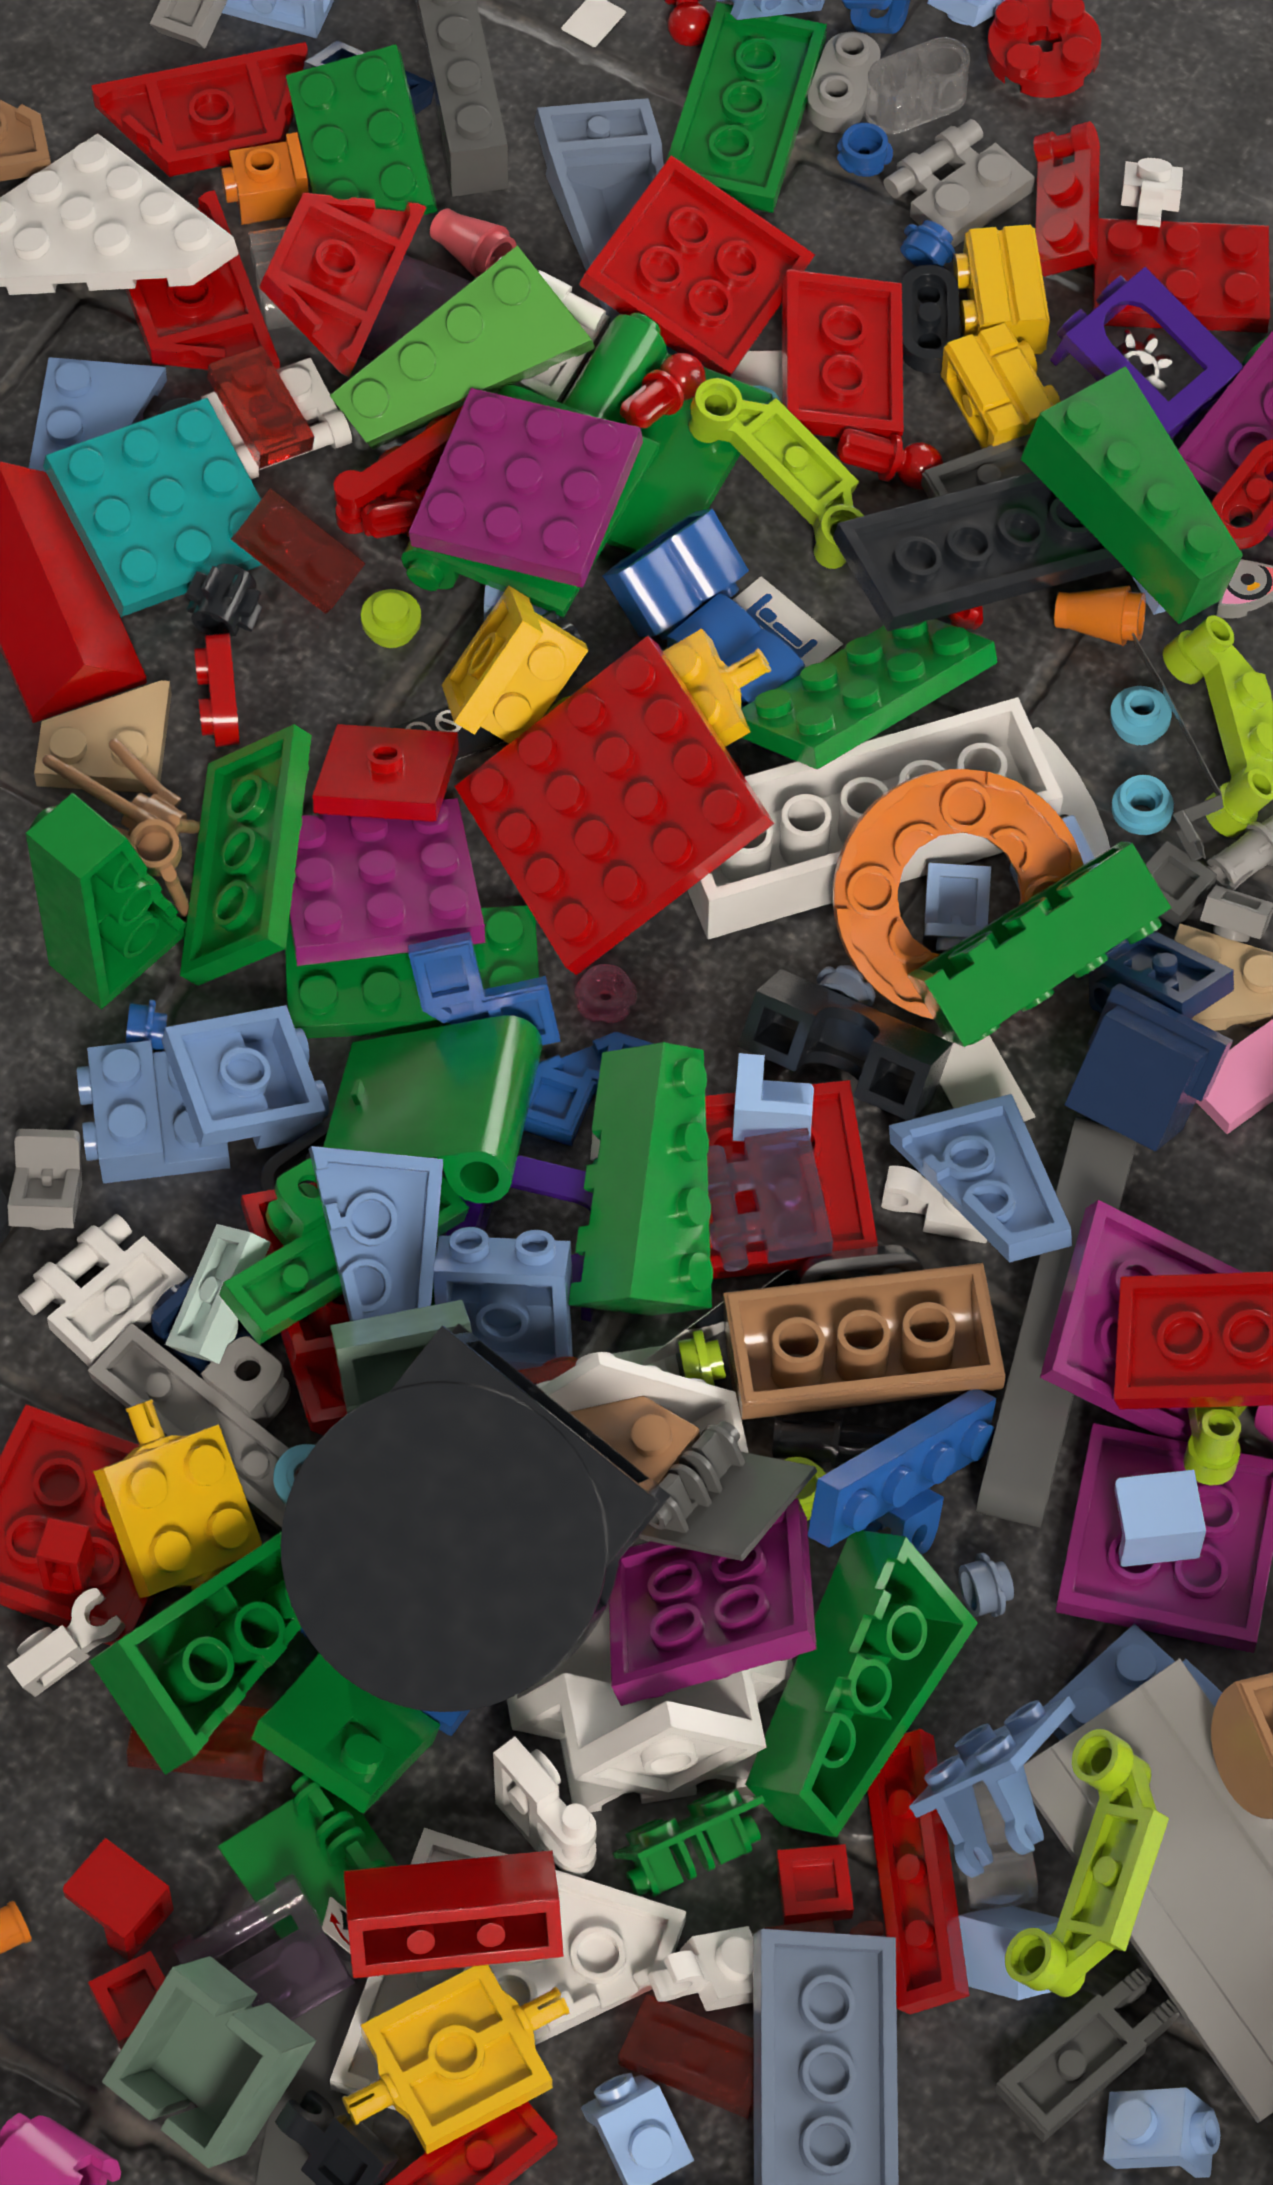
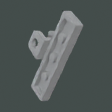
[87,1322,301,1532]

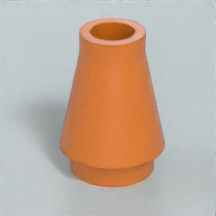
[1054,586,1146,646]

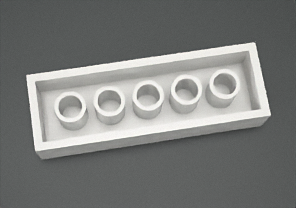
[687,697,1063,939]

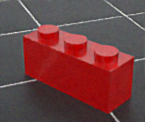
[344,1850,564,1978]

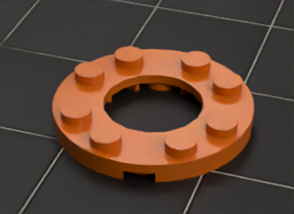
[833,769,1083,1019]

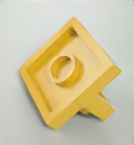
[442,586,588,743]

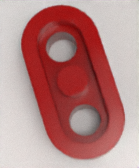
[1212,439,1273,549]
[194,633,240,747]

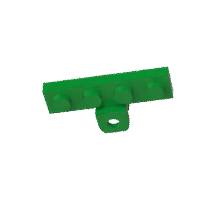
[219,1158,469,1345]

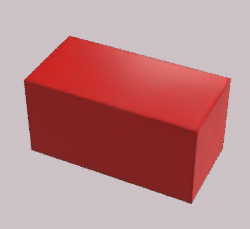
[36,1517,96,1597]

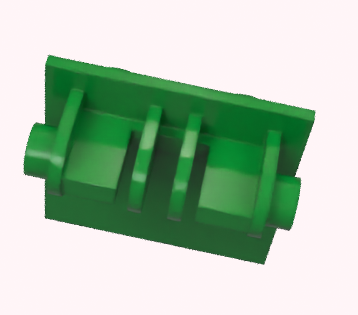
[218,1775,398,1957]
[612,1789,765,1898]

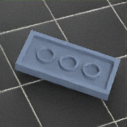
[753,1929,899,2185]

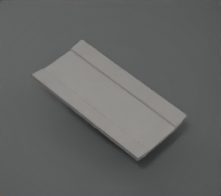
[1023,1659,1273,2123]

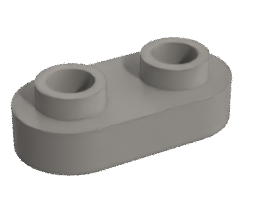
[807,31,881,133]

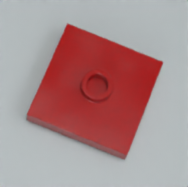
[313,724,459,822]

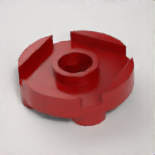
[987,0,1101,98]

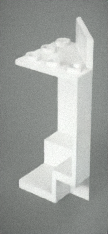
[507,1346,794,1812]

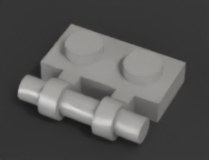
[883,119,1035,247]

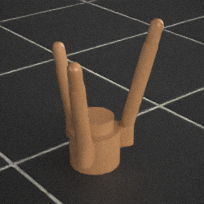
[42,739,187,839]
[128,814,200,917]

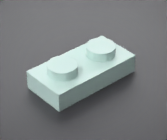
[165,1224,271,1364]

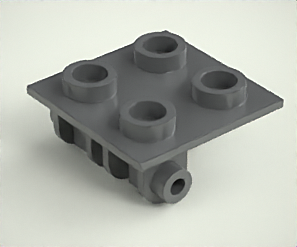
[639,1421,817,1561]

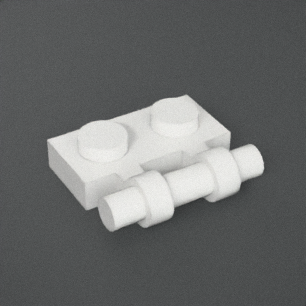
[18,1214,188,1367]
[493,1736,596,1878]

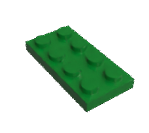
[666,2,827,213]
[741,619,998,770]
[180,724,312,986]
[285,905,539,1039]

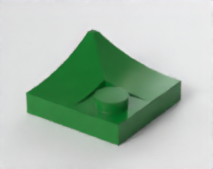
[252,1653,440,1814]

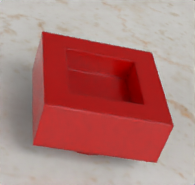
[776,1844,854,1925]
[88,1951,166,2050]

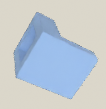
[733,1053,814,1146]
[1114,1470,1206,1567]
[958,1905,1059,2000]

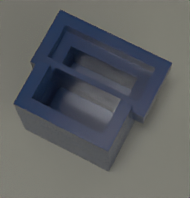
[1065,983,1233,1152]

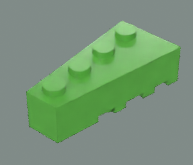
[329,245,595,450]

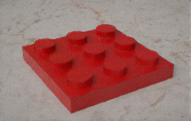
[579,155,815,377]
[705,1080,878,1279]
[0,1404,157,1646]

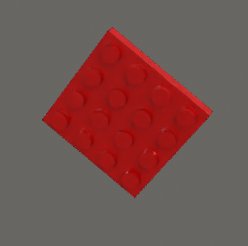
[454,636,775,975]

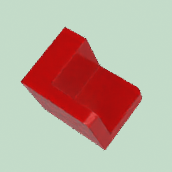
[63,1838,174,1962]

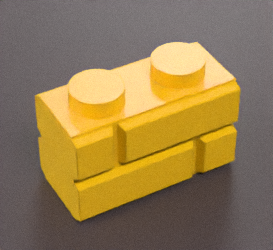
[953,225,1050,355]
[941,323,1061,449]

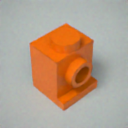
[221,132,309,225]

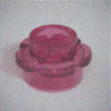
[575,964,637,1024]

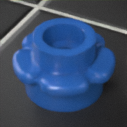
[837,123,893,177]
[900,220,956,267]
[125,999,167,1051]

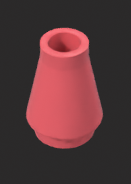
[430,208,517,278]

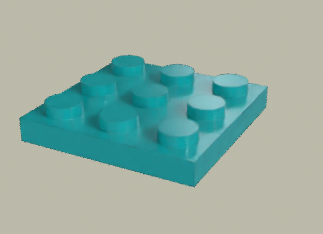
[43,398,286,617]

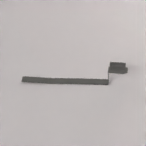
[1132,633,1224,862]

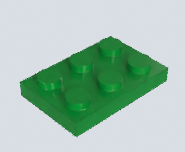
[286,44,438,215]

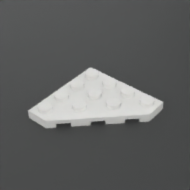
[0,133,239,295]
[330,1828,686,2110]

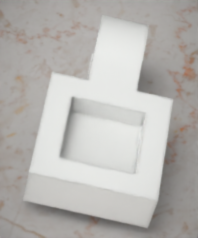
[1121,158,1183,227]
[881,1166,987,1243]
[7,1588,125,1697]
[647,1926,753,2011]

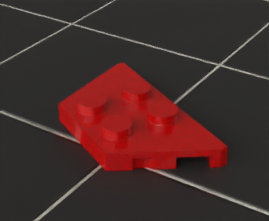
[91,42,309,177]
[125,190,280,376]
[259,193,426,377]

